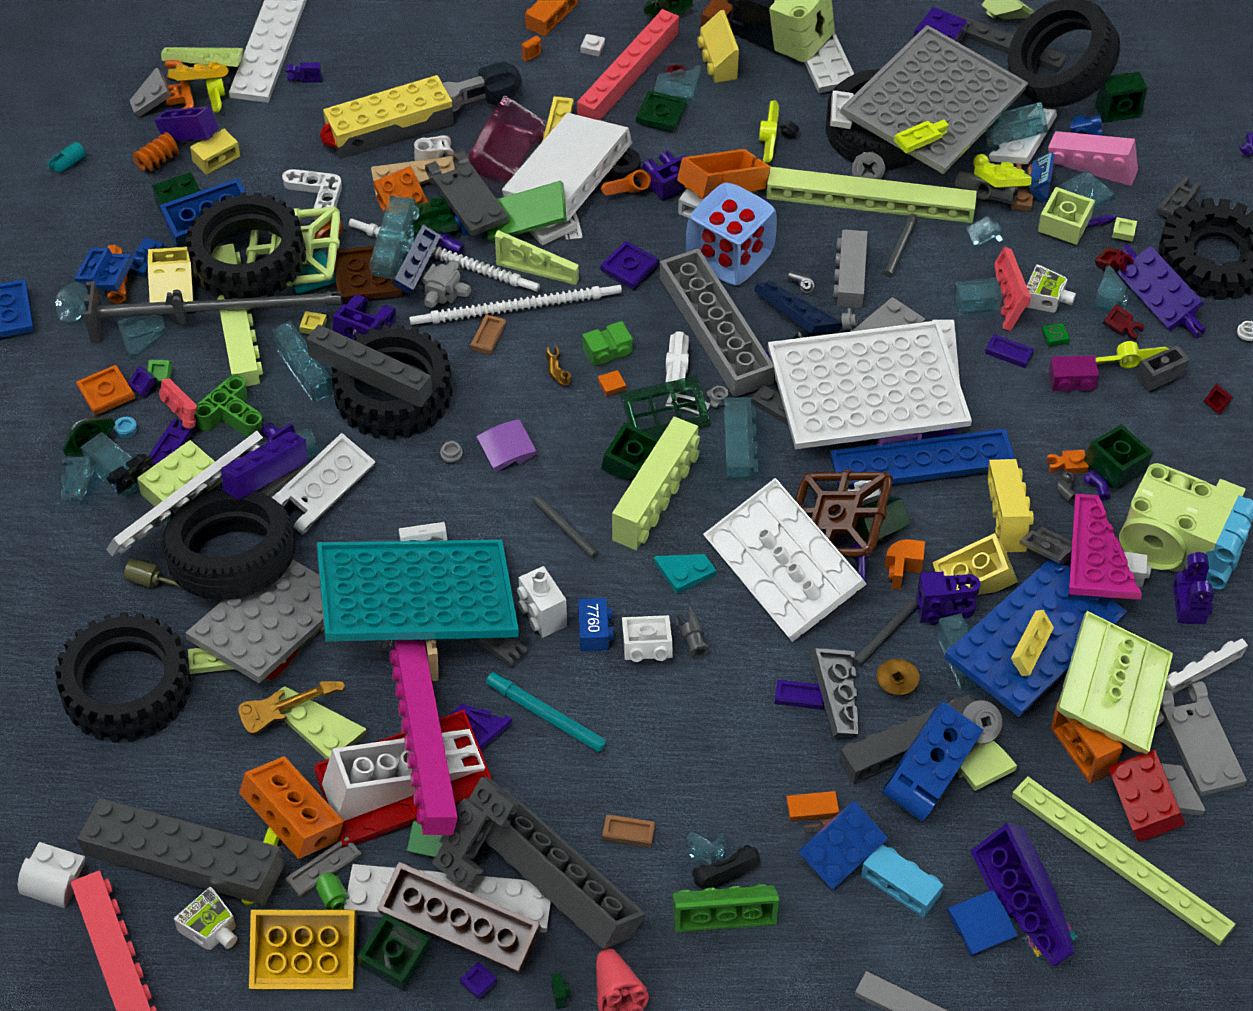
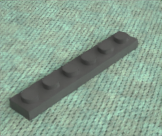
[959,15,1067,73]

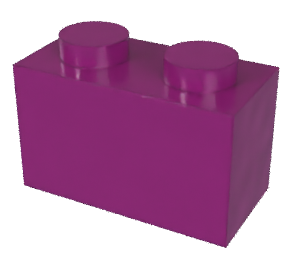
[1048,355,1099,391]

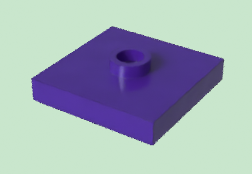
[600,241,659,289]

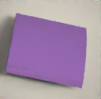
[477,419,538,473]

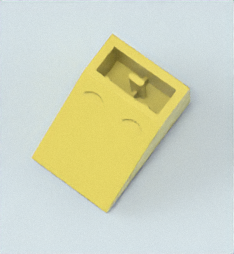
[148,247,194,302]

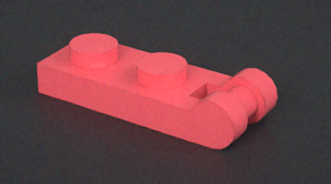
[159,378,197,428]

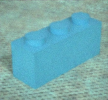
[861,844,943,918]

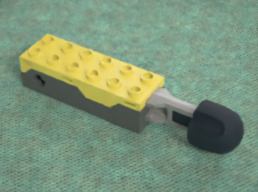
[320,62,522,159]

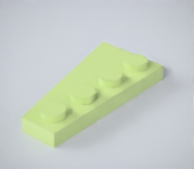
[161,47,244,67]
[495,230,579,285]
[280,686,367,760]

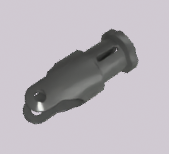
[675,606,710,659]

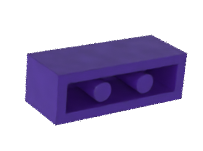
[154,107,219,142]

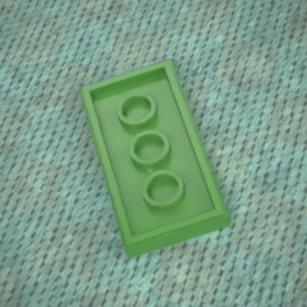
[487,180,567,242]

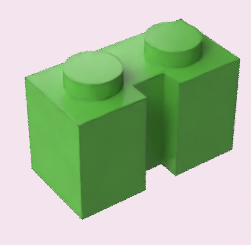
[582,321,633,366]

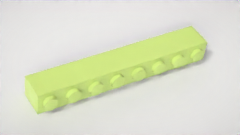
[211,244,263,386]

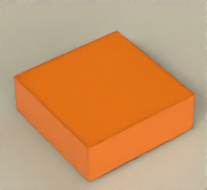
[521,35,541,62]
[598,370,626,397]

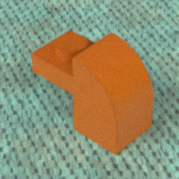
[884,539,925,590]

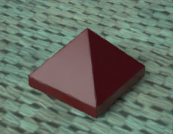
[1204,384,1234,415]

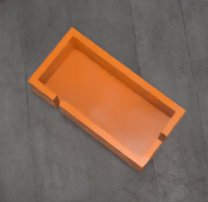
[677,149,771,199]

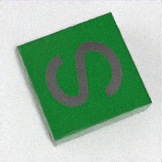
[1042,323,1070,347]

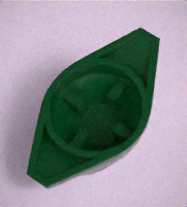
[643,0,693,18]
[62,417,115,457]

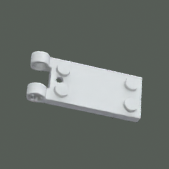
[272,433,375,535]

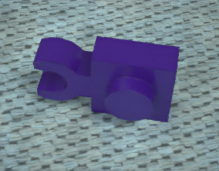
[286,62,322,83]

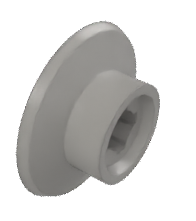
[962,700,1002,744]

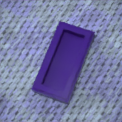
[985,334,1034,368]
[774,679,823,710]

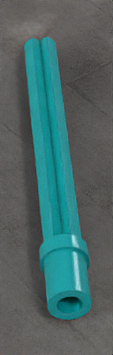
[486,672,606,752]

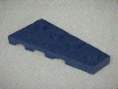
[754,281,842,334]

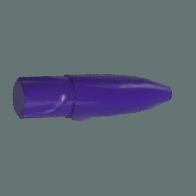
[1087,215,1117,228]

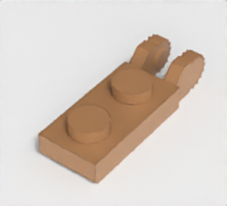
[1010,163,1033,211]

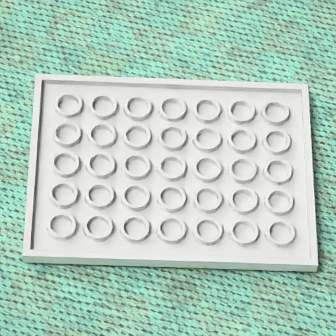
[768,320,972,449]

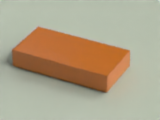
[786,791,839,821]

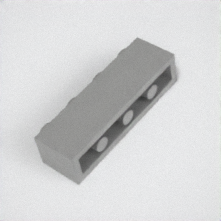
[833,229,867,308]

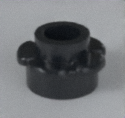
[780,120,799,139]

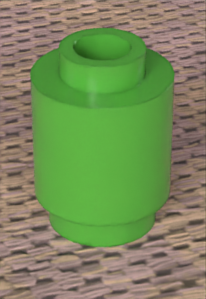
[316,872,349,910]

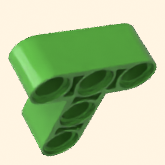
[195,375,263,438]

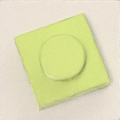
[1112,217,1137,242]

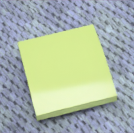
[956,741,1017,791]

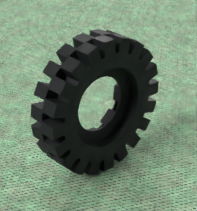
[1158,198,1253,300]

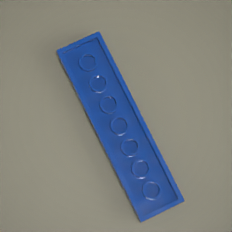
[830,428,1015,490]

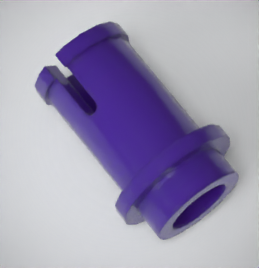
[436,233,465,256]

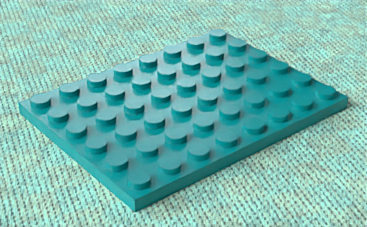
[317,540,519,642]

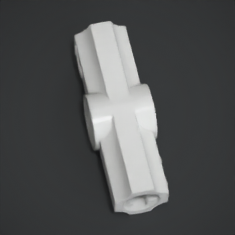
[665,332,689,394]

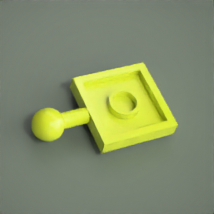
[973,154,1032,187]

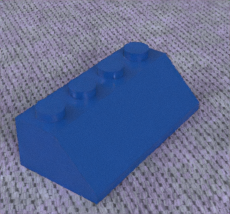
[160,178,245,248]

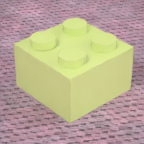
[1038,187,1095,245]

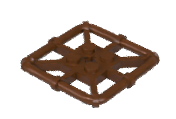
[795,470,893,557]

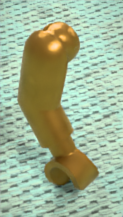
[546,345,571,386]

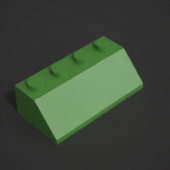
[672,884,779,932]

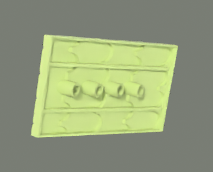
[1057,611,1173,754]

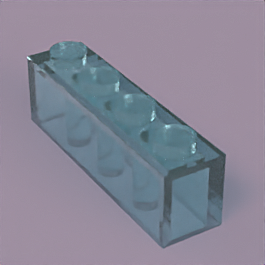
[370,195,419,279]
[271,320,333,403]
[724,397,758,481]

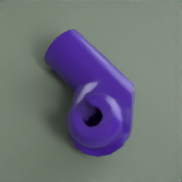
[1239,132,1253,156]
[1084,471,1110,501]

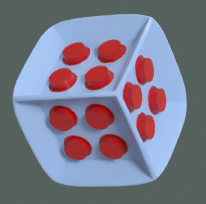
[686,182,777,286]

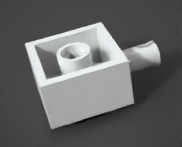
[517,566,567,638]

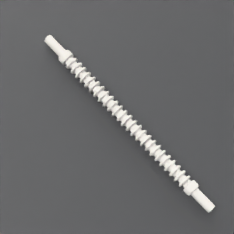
[349,219,540,292]
[409,285,622,325]

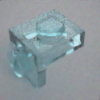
[967,216,1003,247]
[686,831,726,865]

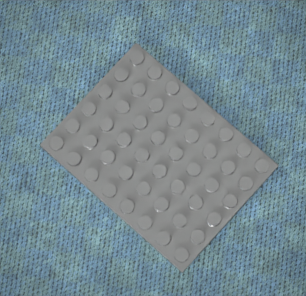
[840,25,1028,174]

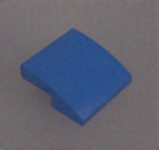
[74,248,134,291]
[947,890,1018,955]

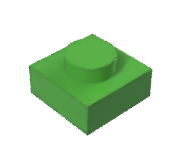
[147,360,173,384]

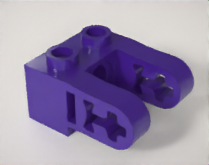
[333,294,397,340]
[1172,552,1213,624]
[916,571,980,623]

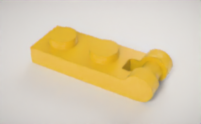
[168,62,228,81]

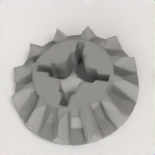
[852,152,885,180]

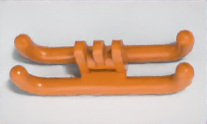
[165,60,194,109]

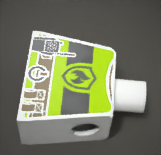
[1026,265,1076,312]
[174,887,237,950]

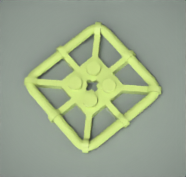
[246,207,340,288]

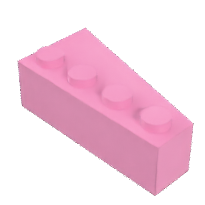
[1048,131,1138,186]

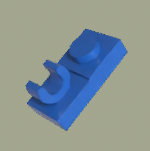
[128,237,164,277]

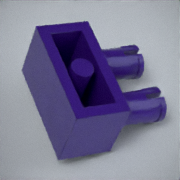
[642,150,687,200]

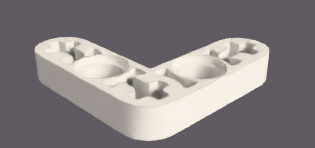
[282,169,342,220]

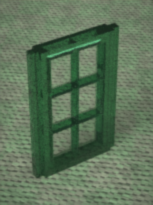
[620,375,711,438]

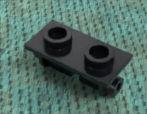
[107,453,153,495]

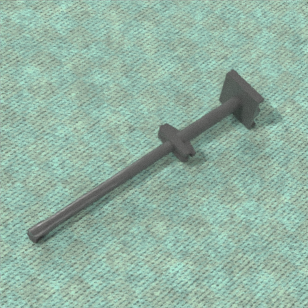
[82,281,342,343]

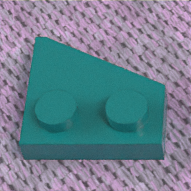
[654,554,716,594]

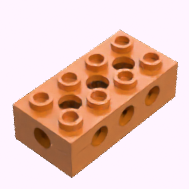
[239,756,344,859]

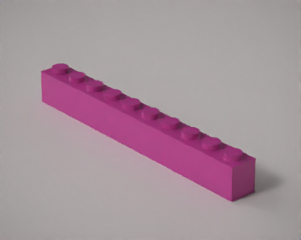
[389,640,457,835]

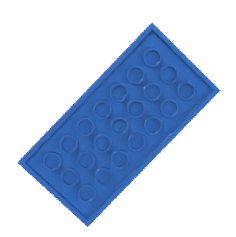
[943,559,1128,717]

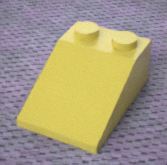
[932,533,1018,595]

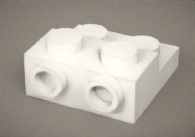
[622,615,672,662]

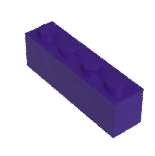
[221,431,308,500]

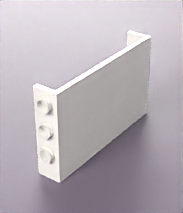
[502,113,632,222]

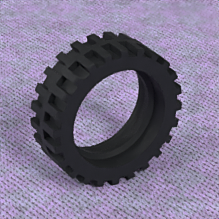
[186,192,306,299]
[331,325,452,440]
[55,612,191,743]

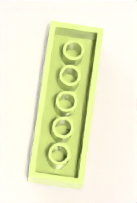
[612,417,700,550]

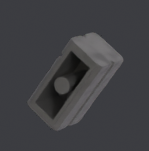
[1137,345,1189,391]

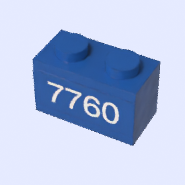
[578,598,613,651]

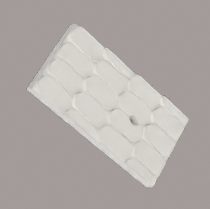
[703,478,866,642]

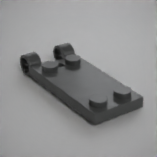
[425,150,509,237]

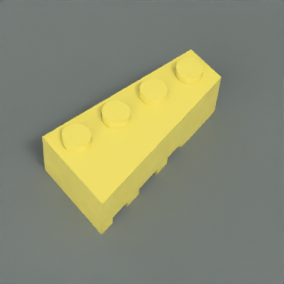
[987,459,1034,552]

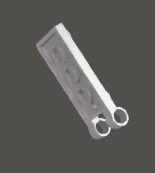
[851,297,926,332]
[1160,681,1247,797]

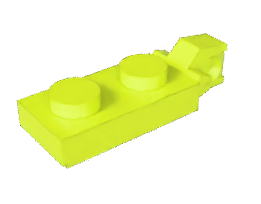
[894,119,949,154]

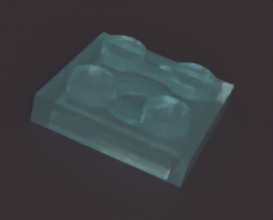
[1058,170,1115,211]

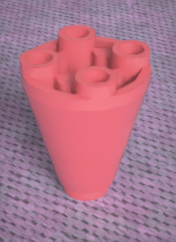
[596,949,649,1011]

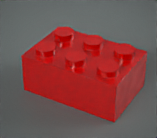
[1108,749,1186,842]

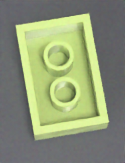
[137,440,222,507]

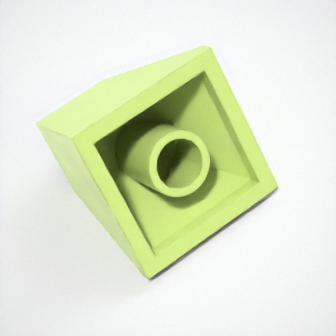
[982,0,1035,20]

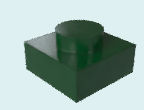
[551,973,570,1010]

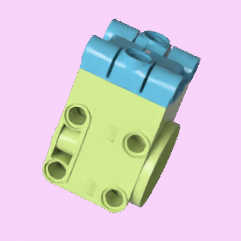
[1119,463,1253,590]

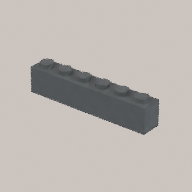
[306,325,433,408]
[839,695,983,785]

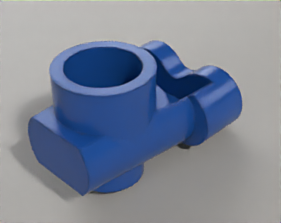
[1070,115,1103,136]

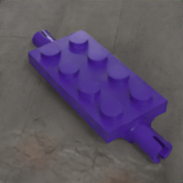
[1117,245,1206,338]

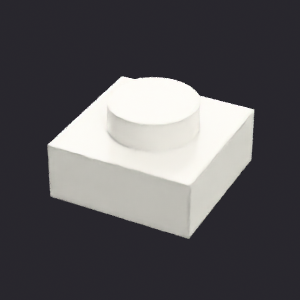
[581,34,605,57]

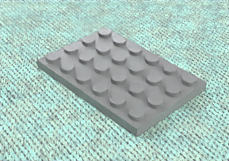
[185,560,324,683]

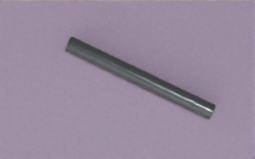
[884,214,917,277]
[533,495,598,559]
[853,600,918,666]

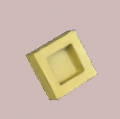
[299,311,327,334]

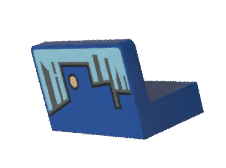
[1028,152,1055,202]

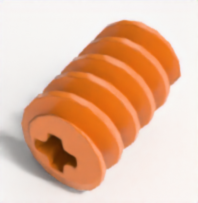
[132,132,179,172]

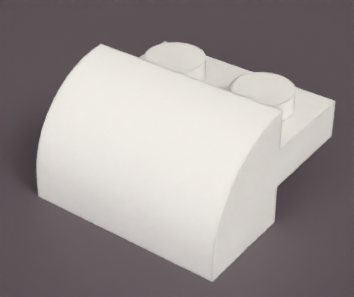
[18,842,86,909]

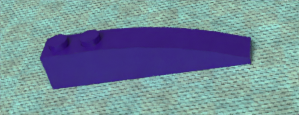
[970,823,1075,967]

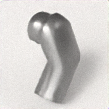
[788,271,814,293]

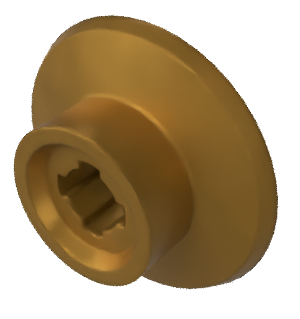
[876,659,920,695]

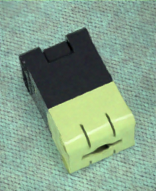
[727,0,835,62]

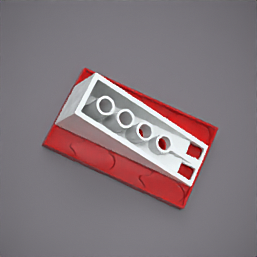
[314,710,492,848]

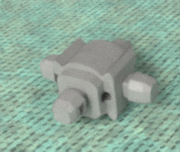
[417,260,471,308]

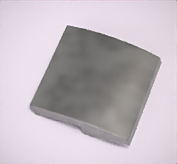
[1019,527,1072,564]

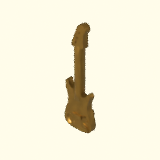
[238,681,345,735]

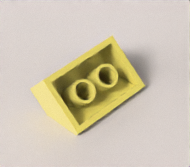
[697,10,739,83]

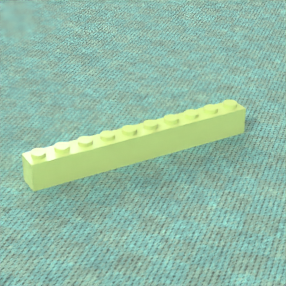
[767,167,977,223]

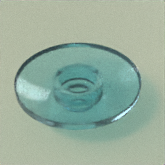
[54,281,89,322]

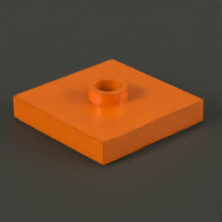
[76,365,135,416]

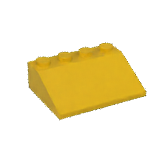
[249,910,358,989]

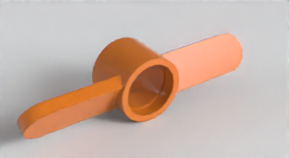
[601,170,651,196]

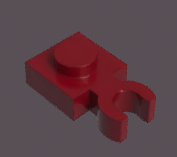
[1094,248,1134,271]
[1103,304,1144,341]

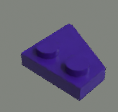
[449,704,512,750]

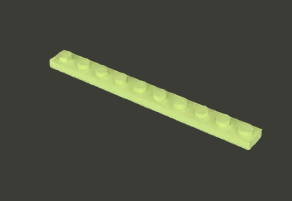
[1012,776,1235,946]

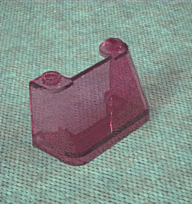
[467,95,546,183]

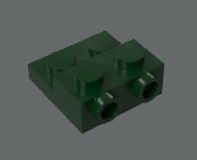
[404,197,458,236]

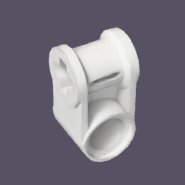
[414,135,454,161]

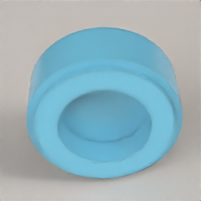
[114,417,137,439]

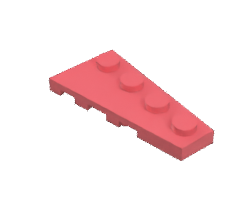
[994,247,1031,331]

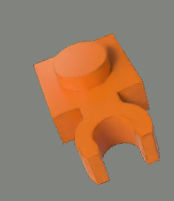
[1046,450,1089,474]

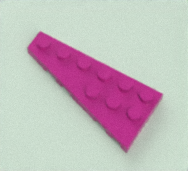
[1069,494,1142,600]

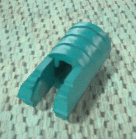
[47,141,86,173]

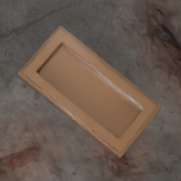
[470,314,506,355]
[602,814,656,848]

